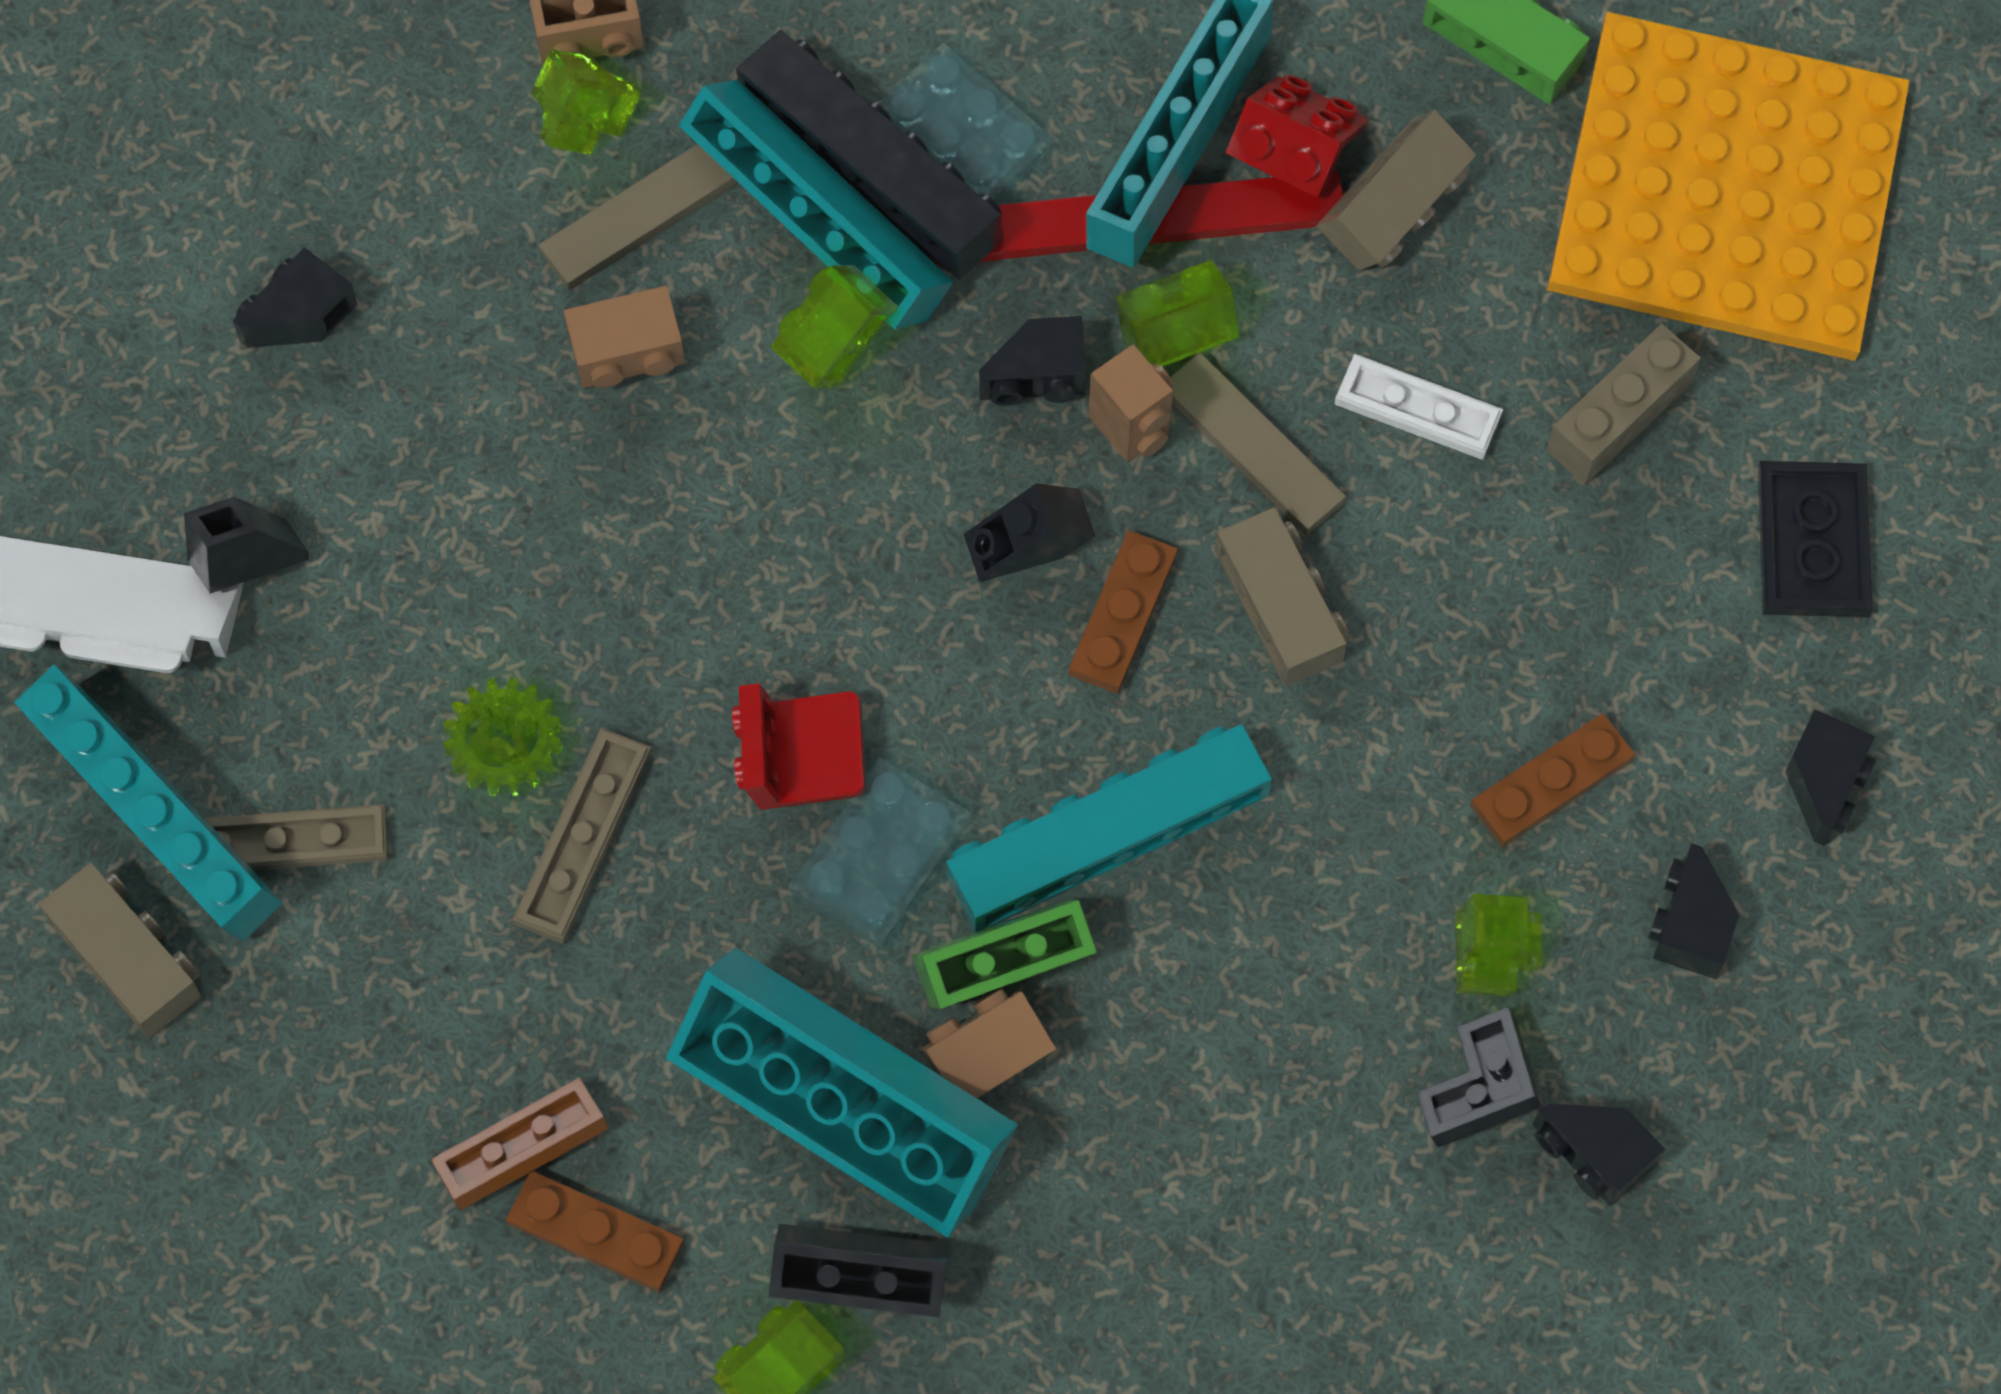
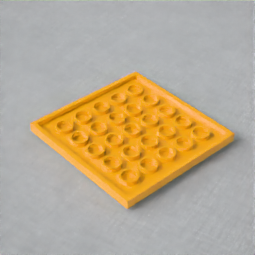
[1546,12,1910,361]

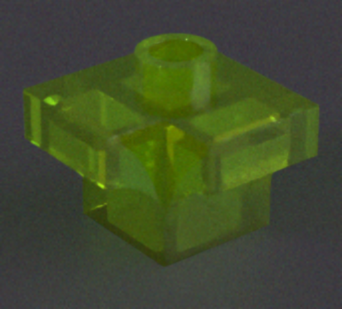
[531,49,642,155]
[1455,893,1542,997]

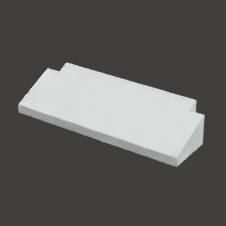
[0,536,244,673]

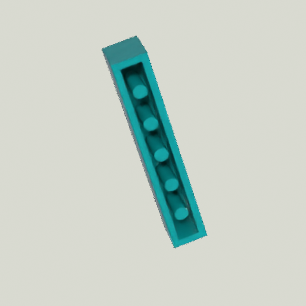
[1086,0,1273,268]
[678,80,954,330]
[14,664,283,942]
[946,724,1272,932]

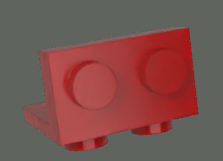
[1225,75,1368,198]
[732,683,866,810]

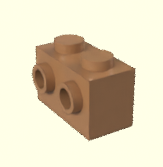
[529,0,644,67]
[563,285,685,388]
[1088,344,1174,463]
[919,988,1056,1098]

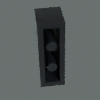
[768,1224,949,1318]

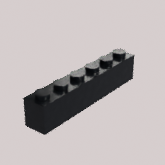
[736,29,1004,280]

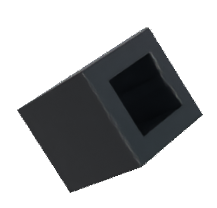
[233,247,357,348]
[979,316,1086,406]
[963,483,1095,582]
[184,497,309,594]
[1785,709,1877,846]
[1648,843,1739,980]
[1532,1103,1666,1206]

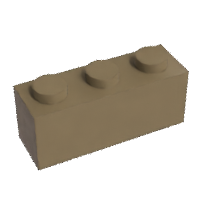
[1316,110,1477,270]
[1546,323,1701,485]
[1215,507,1350,687]
[38,862,201,1039]

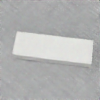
[1335,354,1503,460]

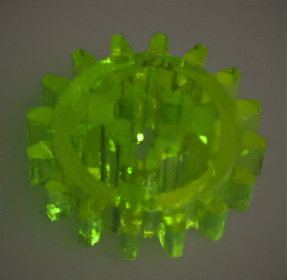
[443,677,562,796]

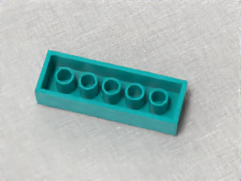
[666,947,1018,1238]

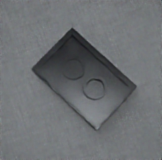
[1758,461,1873,618]

